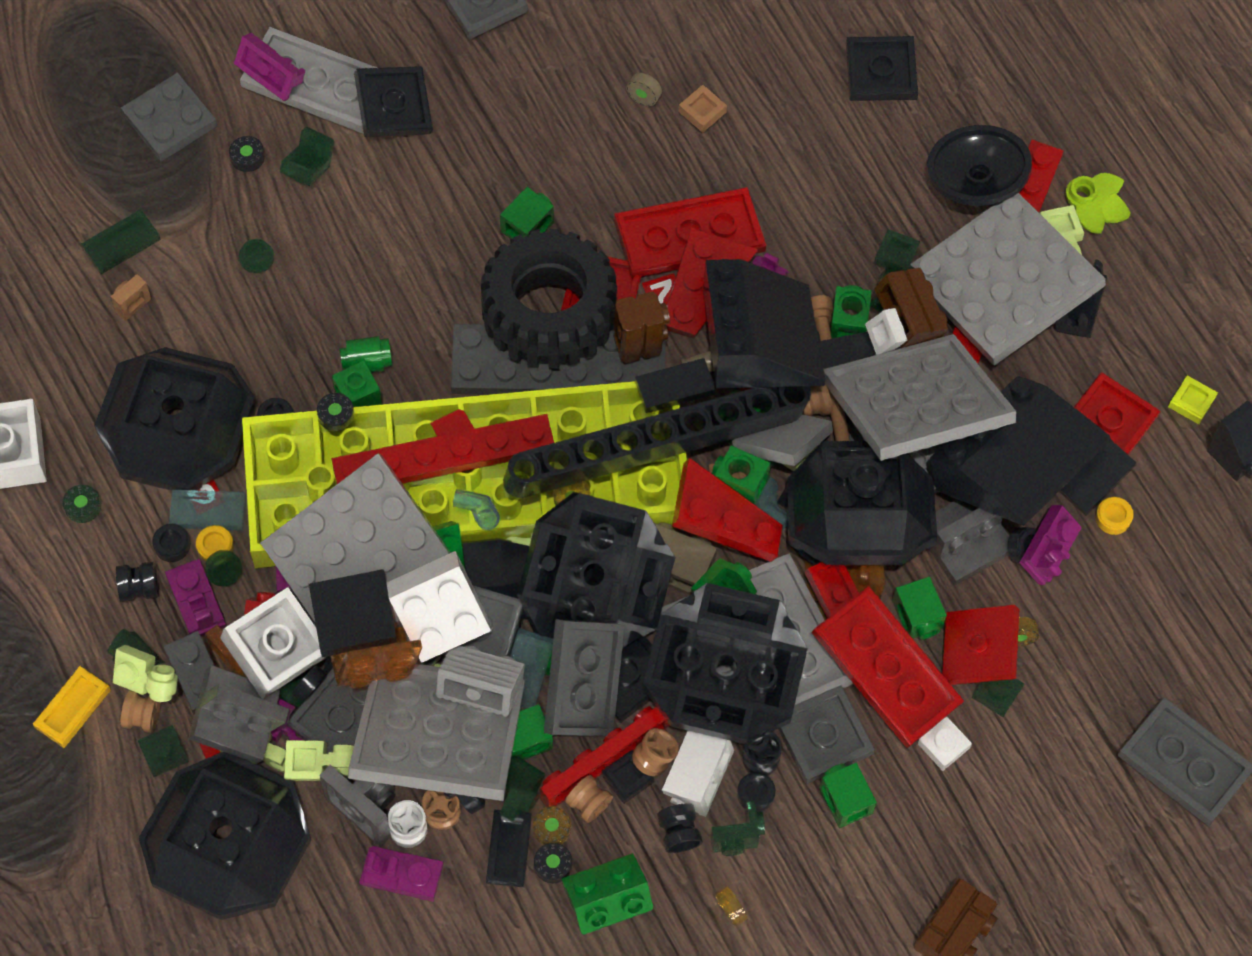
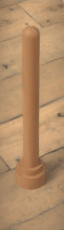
[811,295,850,441]

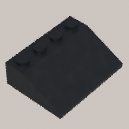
[703,259,825,388]
[930,376,1111,526]

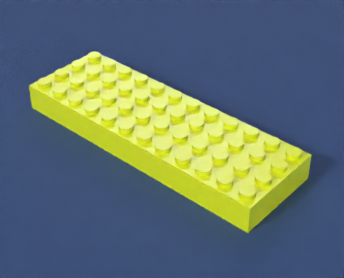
[242,381,687,568]

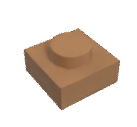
[678,85,727,133]
[111,274,151,321]

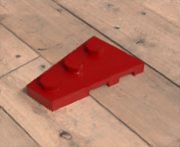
[666,228,758,339]
[672,458,783,562]

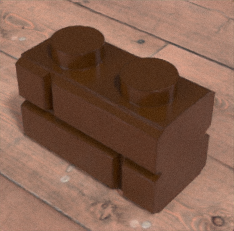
[874,268,948,348]
[613,292,670,364]
[914,878,998,956]

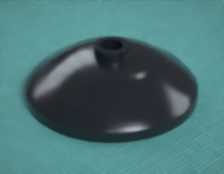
[927,125,1032,206]

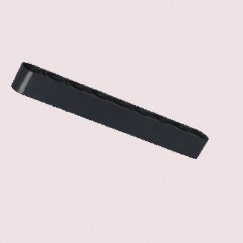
[503,386,811,498]

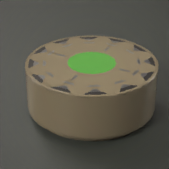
[626,73,662,106]

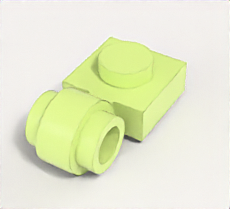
[113,645,178,702]
[284,740,354,781]

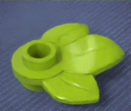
[1065,173,1131,234]

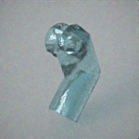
[756,477,788,530]
[453,489,500,530]

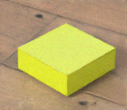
[1168,375,1218,424]

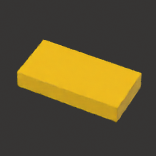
[33,666,111,748]

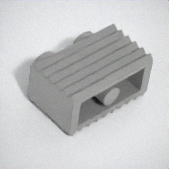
[436,645,525,717]

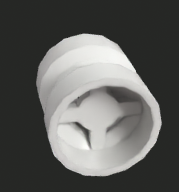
[388,800,427,848]

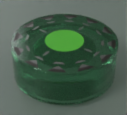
[63,485,101,523]

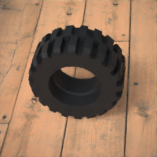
[481,229,617,368]

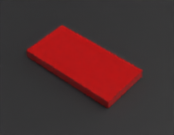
[614,187,766,279]
[811,586,964,748]

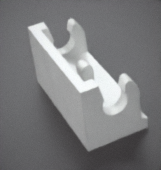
[662,731,734,817]

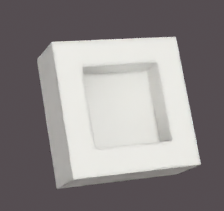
[865,308,908,355]
[918,716,972,771]

